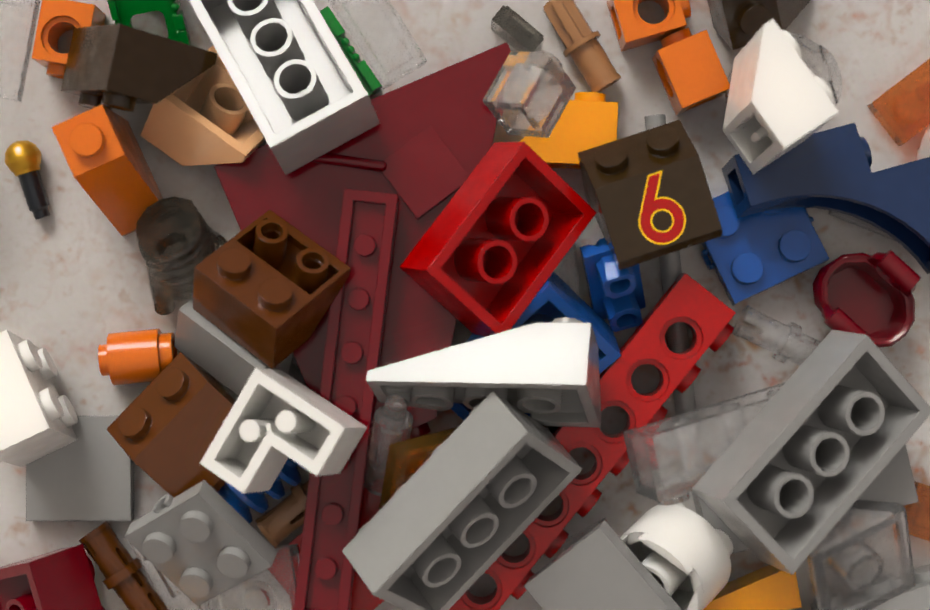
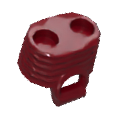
[812,250,921,348]

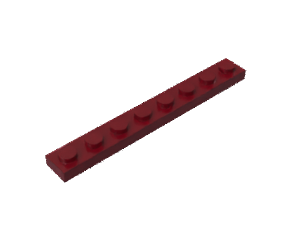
[293,188,400,610]

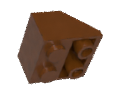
[193,209,351,370]

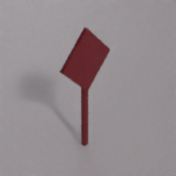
[311,125,469,220]

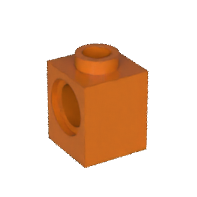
[32,0,106,79]
[607,0,691,52]
[652,28,730,115]

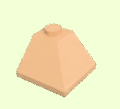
[140,46,265,166]

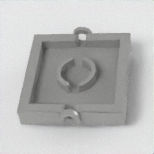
[124,480,278,606]

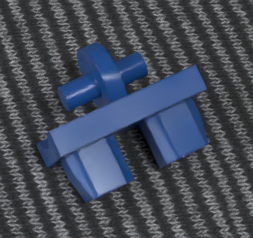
[580,238,646,332]

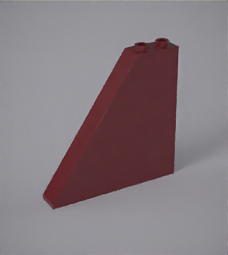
[214,42,511,459]

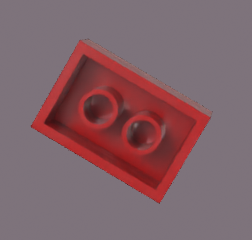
[400,142,597,336]

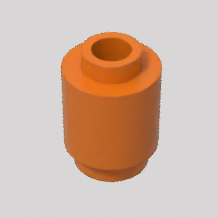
[98,329,178,386]

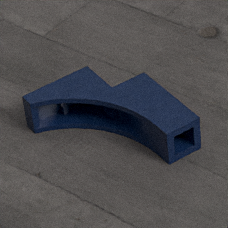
[722,123,930,274]

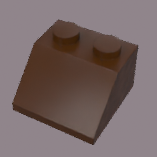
[106,352,236,498]

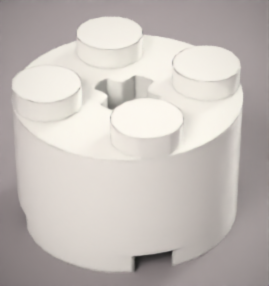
[620,499,734,610]

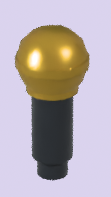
[5,140,50,220]

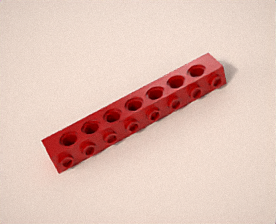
[449,273,736,610]

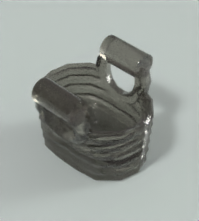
[136,196,228,315]

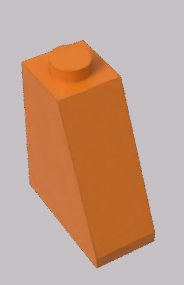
[52,104,170,236]

